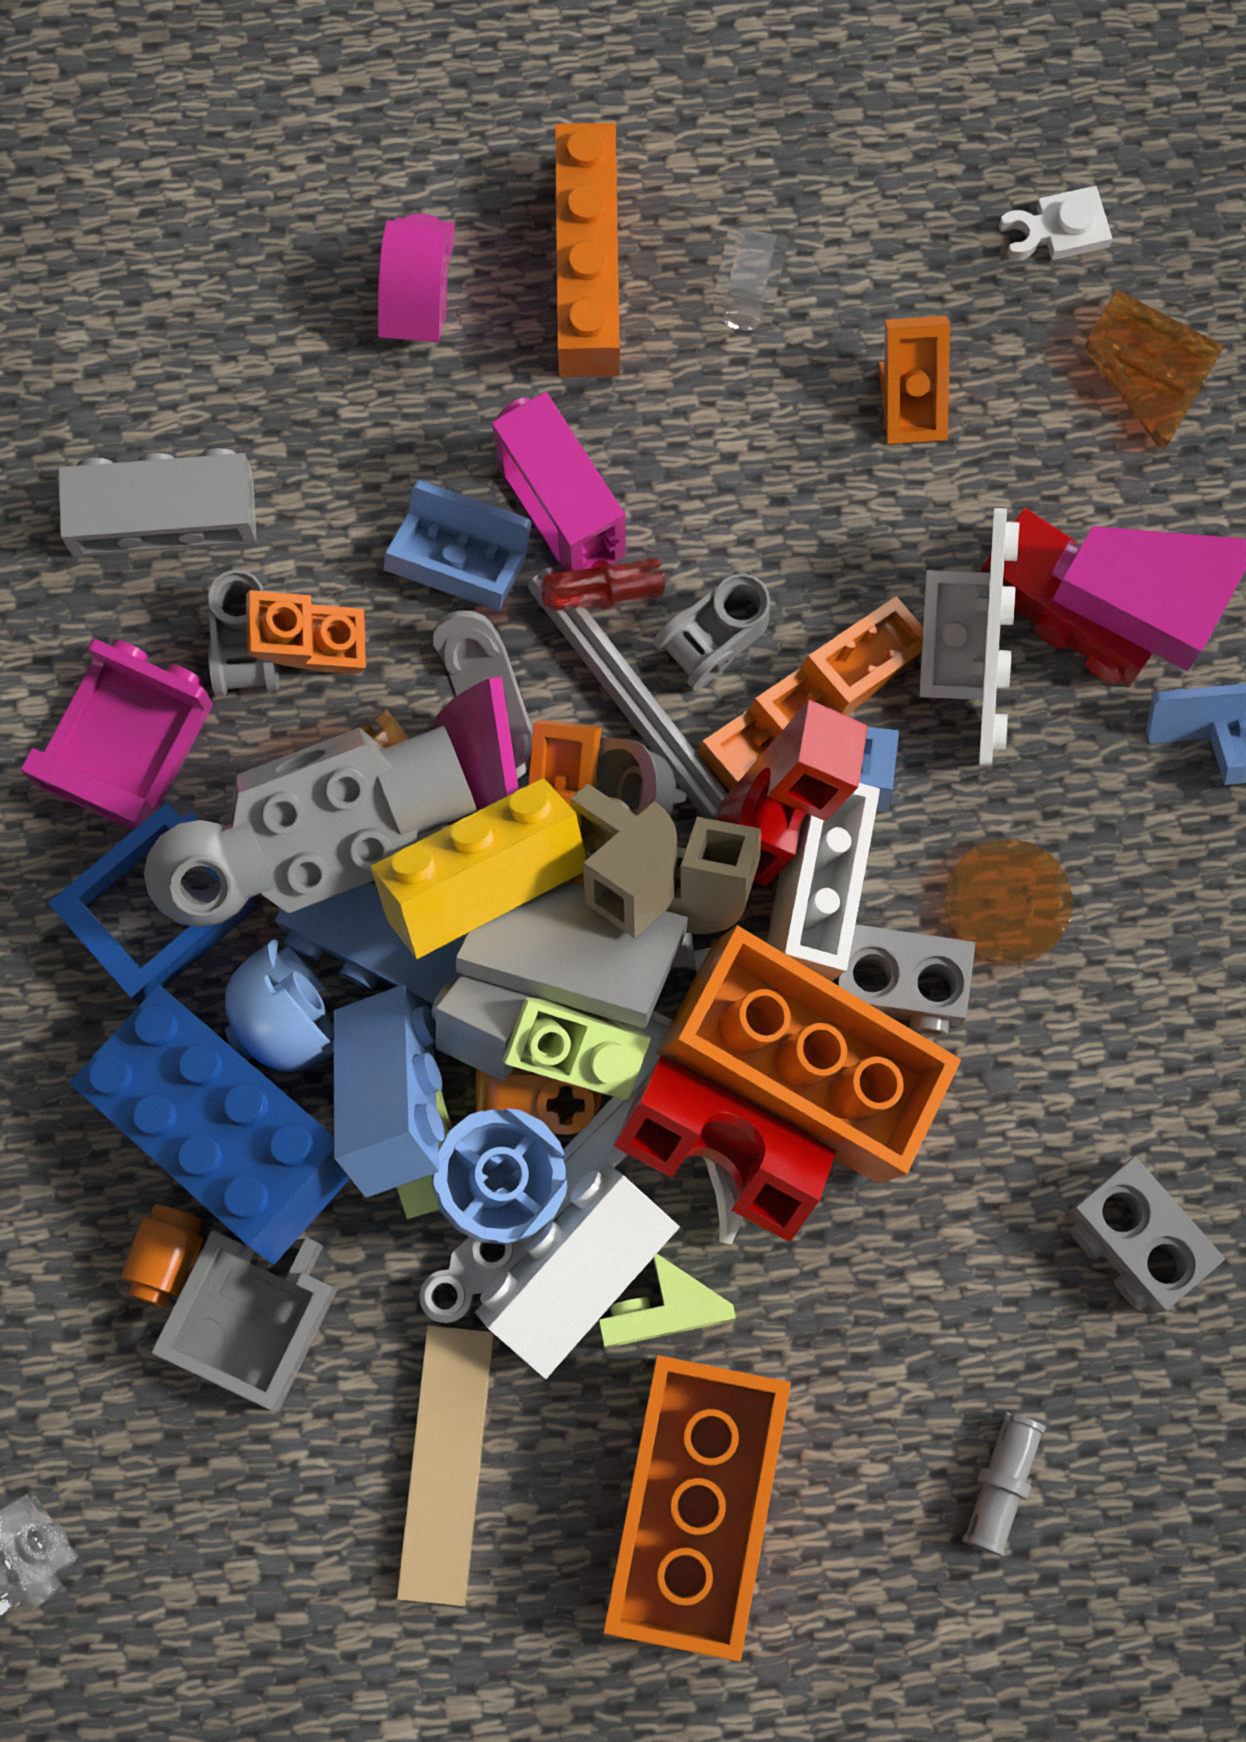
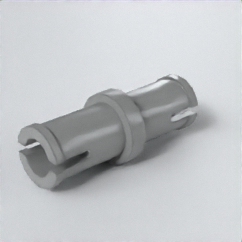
[962,1412,1046,1557]

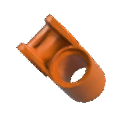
[476,1067,602,1135]

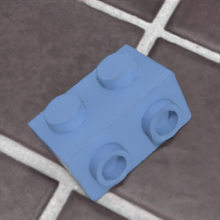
[383,480,532,612]

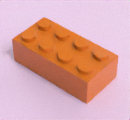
[656,925,961,1184]
[603,1355,791,1662]

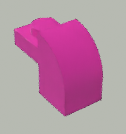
[378,214,455,342]

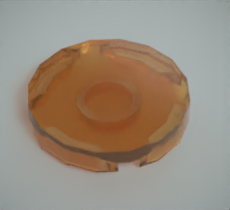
[943,838,1073,967]

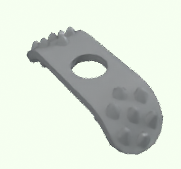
[433,611,533,779]

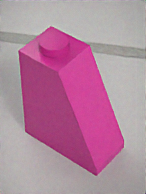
[1051,526,1246,672]

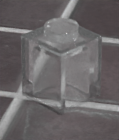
[713,226,788,331]

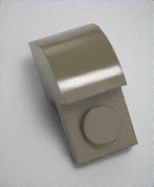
[570,784,677,939]
[666,817,761,934]

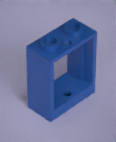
[48,802,258,1005]

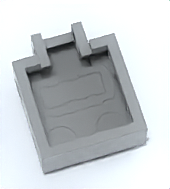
[151,1230,337,1411]

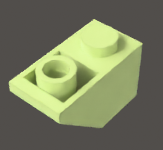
[502,998,651,1101]

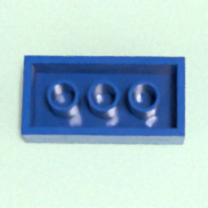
[69,984,350,1265]

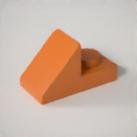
[878,315,950,445]

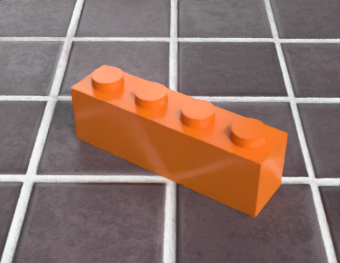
[555,123,620,377]

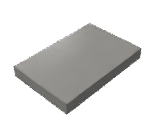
[456,882,688,1029]

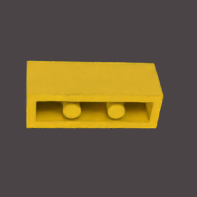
[370,778,586,959]

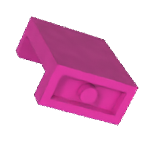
[21,638,213,830]

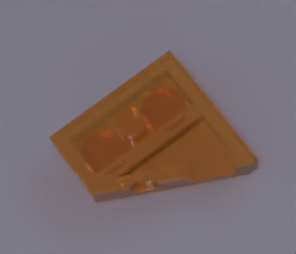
[1084,290,1224,450]

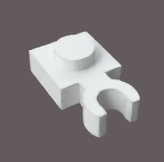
[999,186,1113,261]

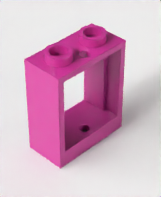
[492,391,626,586]

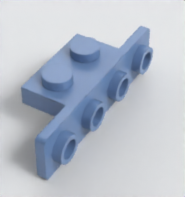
[1146,683,1246,785]

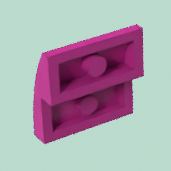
[434,677,519,825]

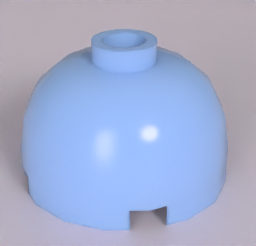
[225,939,334,1072]
[432,1108,567,1244]

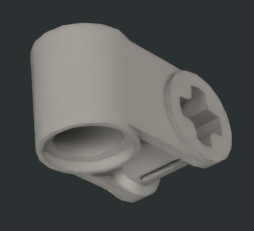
[208,570,280,696]
[653,573,770,691]

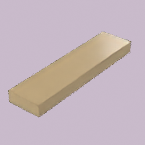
[397,1326,494,1606]

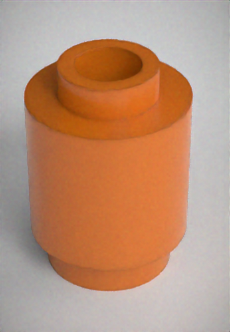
[120,1204,205,1308]

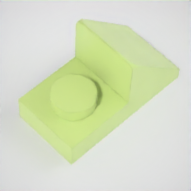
[599,1254,736,1348]

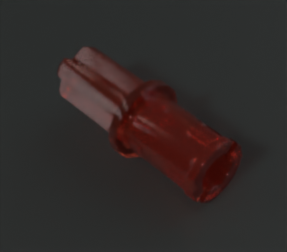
[541,557,665,611]

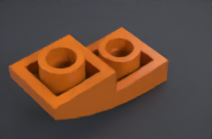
[246,590,366,674]

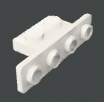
[920,508,1019,766]

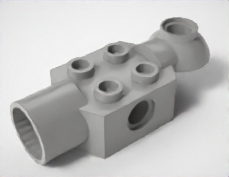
[144,726,477,927]

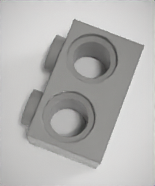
[835,924,976,1036]
[1067,1156,1225,1314]

